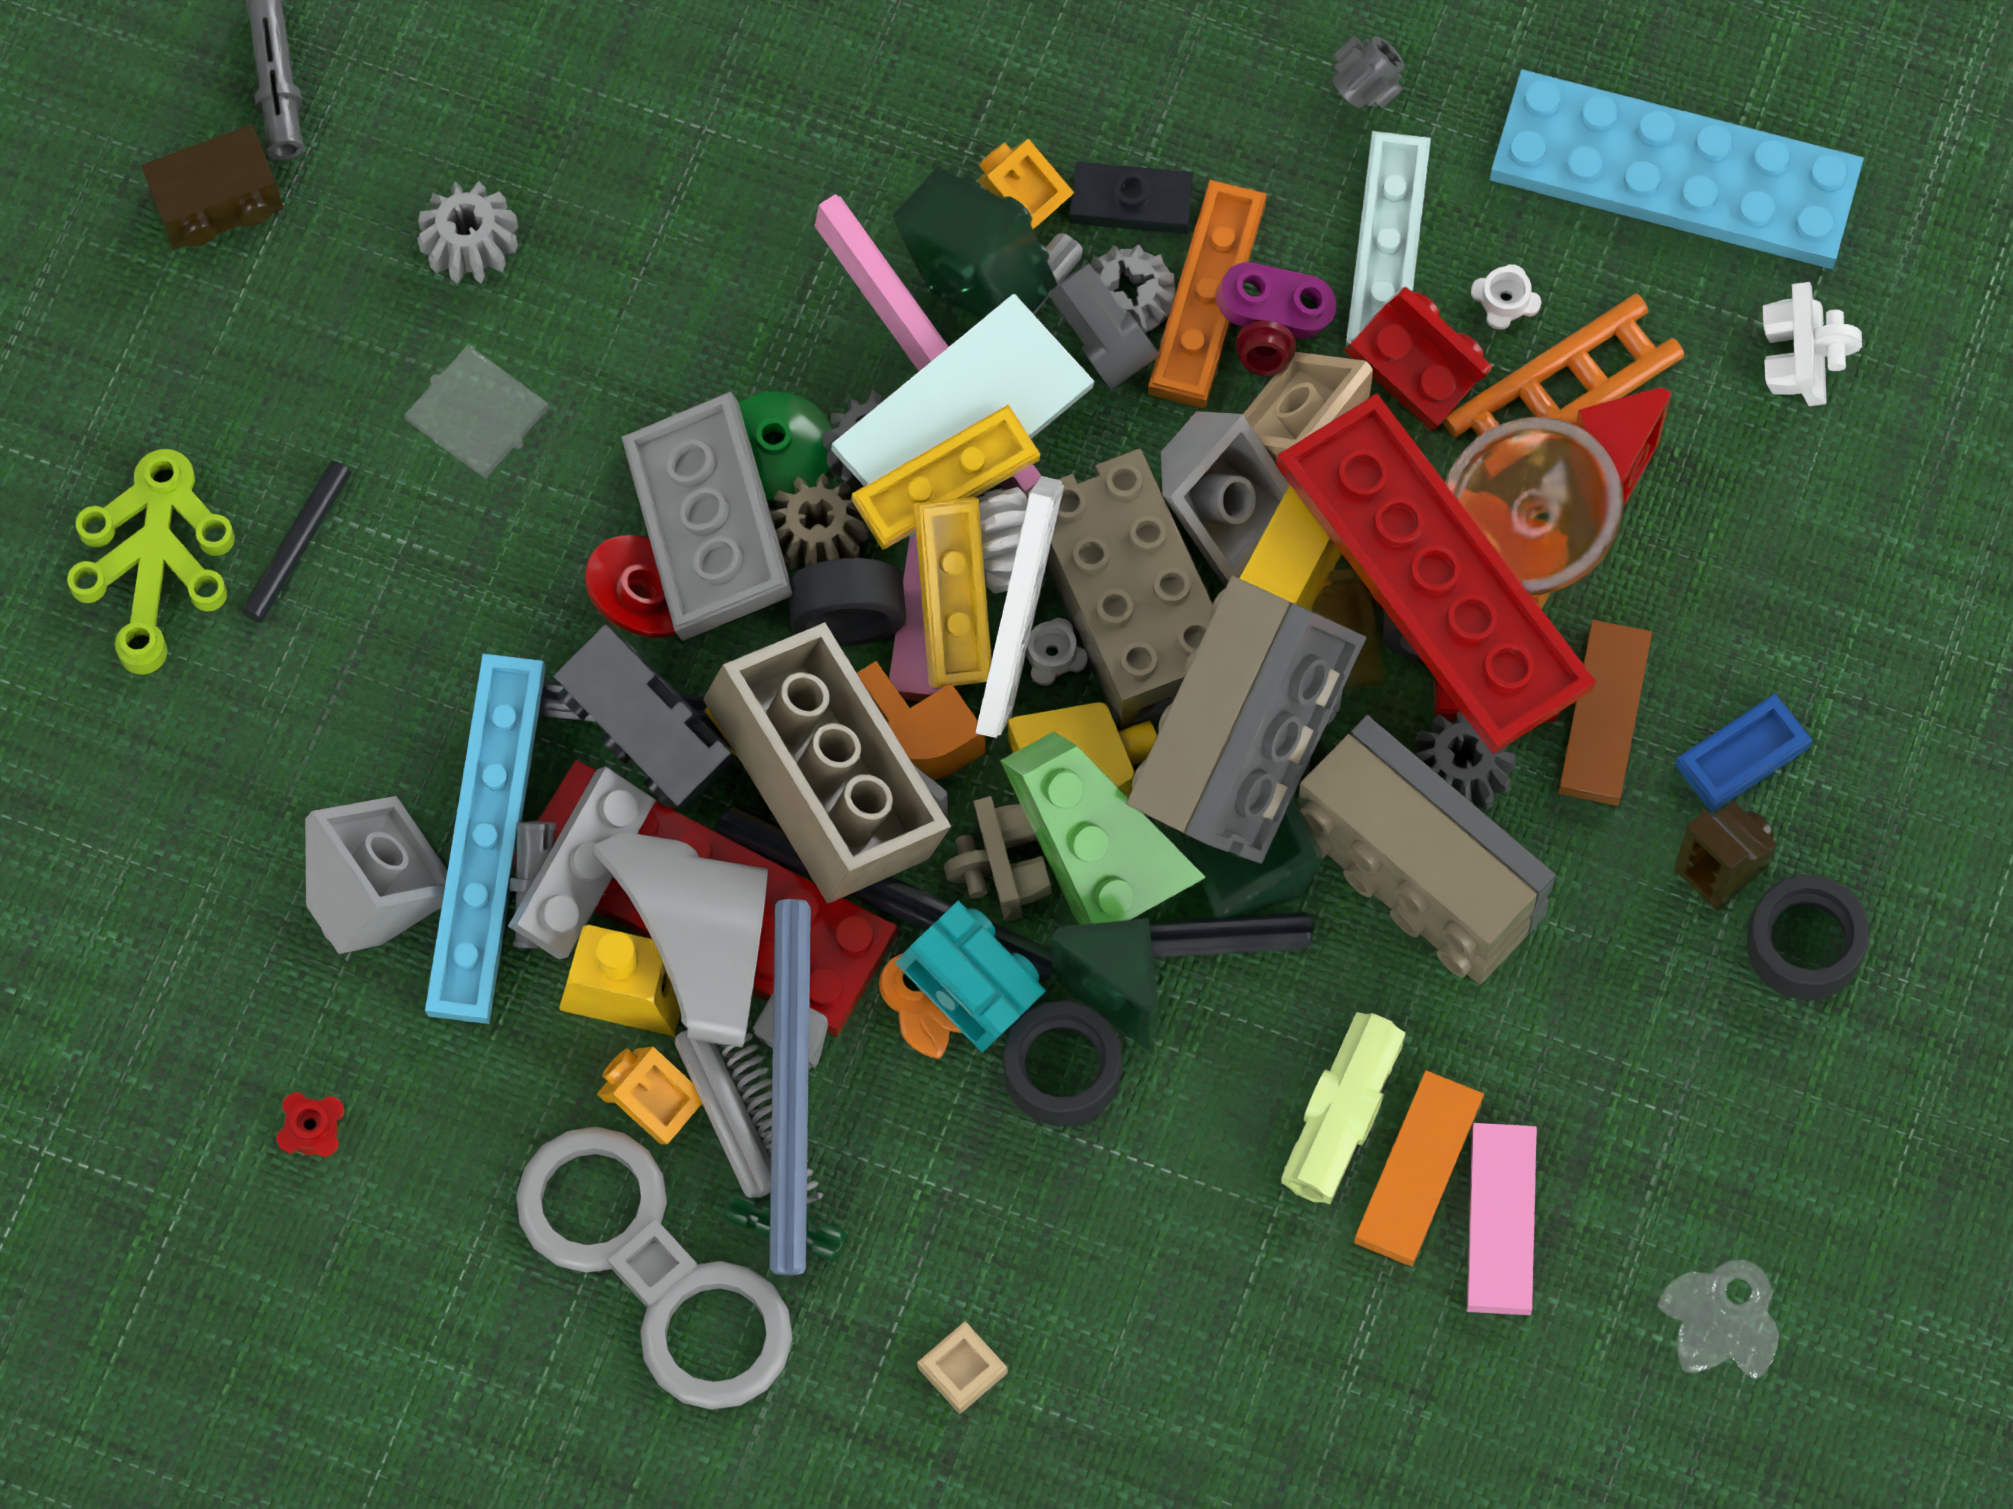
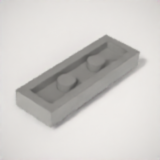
[508,767,656,959]

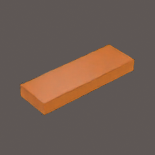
[1354,1070,1484,1267]

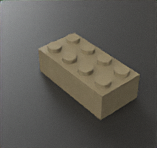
[703,623,951,904]

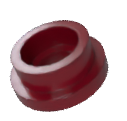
[1236,320,1296,376]

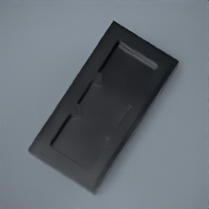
[1070,162,1193,234]

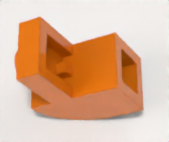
[857,661,986,780]

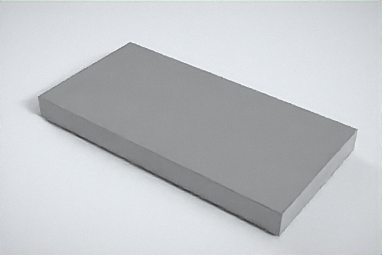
[622,392,793,641]

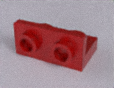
[1344,287,1492,431]

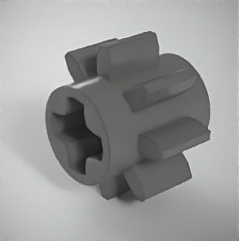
[1332,36,1404,109]

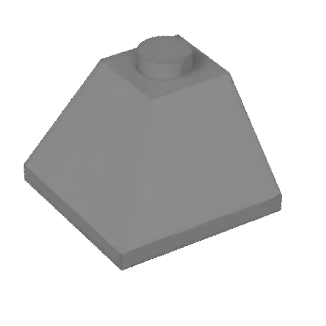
[1161,411,1290,585]
[305,796,448,954]

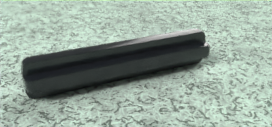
[1128,912,1313,958]

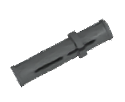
[246,0,304,160]

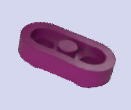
[1216,262,1337,339]

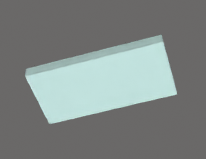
[831,294,1094,539]

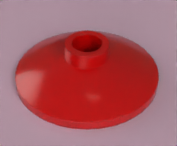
[585,535,677,638]

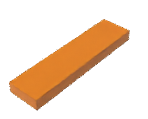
[1148,180,1267,409]

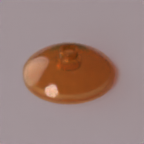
[1445,417,1624,596]

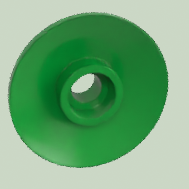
[739,391,832,503]

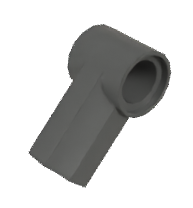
[1047,263,1160,390]

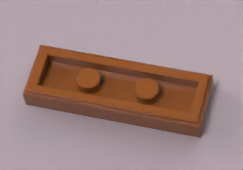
[1558,620,1652,806]

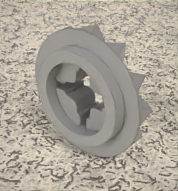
[1090,244,1175,332]

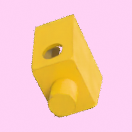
[1008,702,1157,798]
[559,925,681,1036]

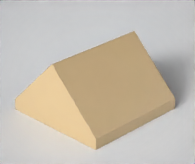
[1243,352,1373,462]

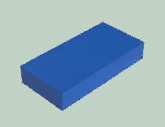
[1675,694,1812,813]

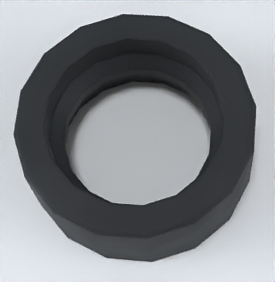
[789,558,906,646]
[1746,874,1870,1000]
[1003,1000,1122,1127]

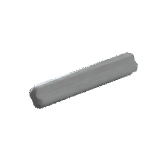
[675,1029,771,1198]

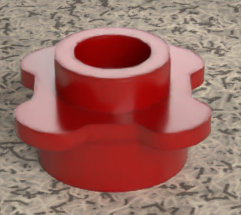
[276,1092,344,1157]

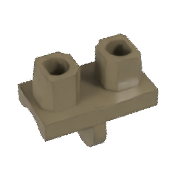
[944,796,1052,923]

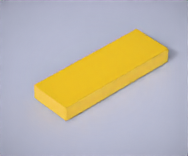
[851,404,1040,550]
[914,497,992,688]

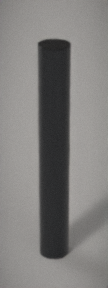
[241,461,351,623]

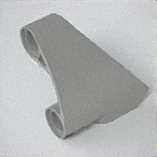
[593,832,768,1047]

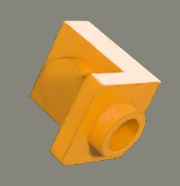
[971,139,1074,234]
[597,1047,702,1145]

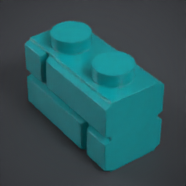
[895,901,1046,1053]

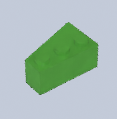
[1000,731,1206,937]

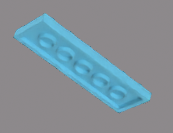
[1490,69,1864,270]

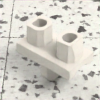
[1763,282,1862,406]

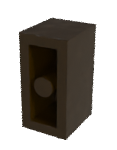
[141,124,284,250]

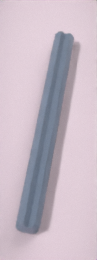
[769,899,811,1275]

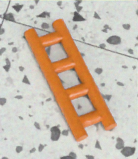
[1443,294,1684,483]

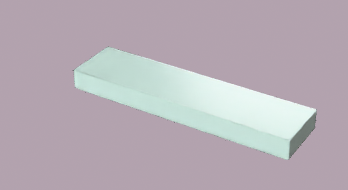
[1346,131,1431,347]

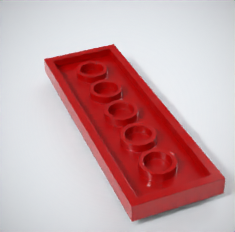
[1275,393,1596,754]
[515,760,898,1037]

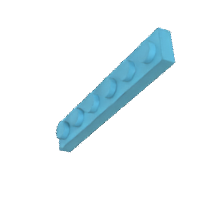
[425,654,546,1024]

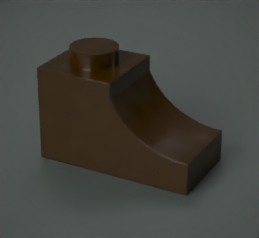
[1674,801,1778,912]

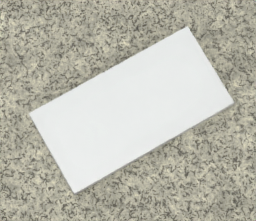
[975,476,1064,738]

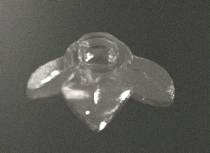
[1657,1260,1779,1379]

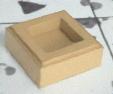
[917,1321,1008,1414]

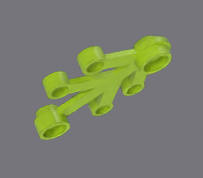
[67,449,235,675]

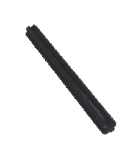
[717,805,1058,982]

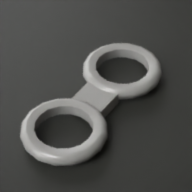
[516,1127,793,1410]

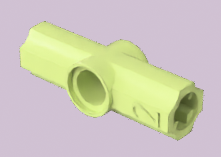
[1281,1012,1406,1204]

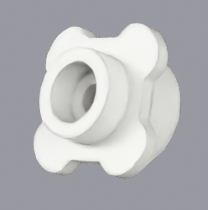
[1471,265,1541,330]
[1025,618,1087,686]

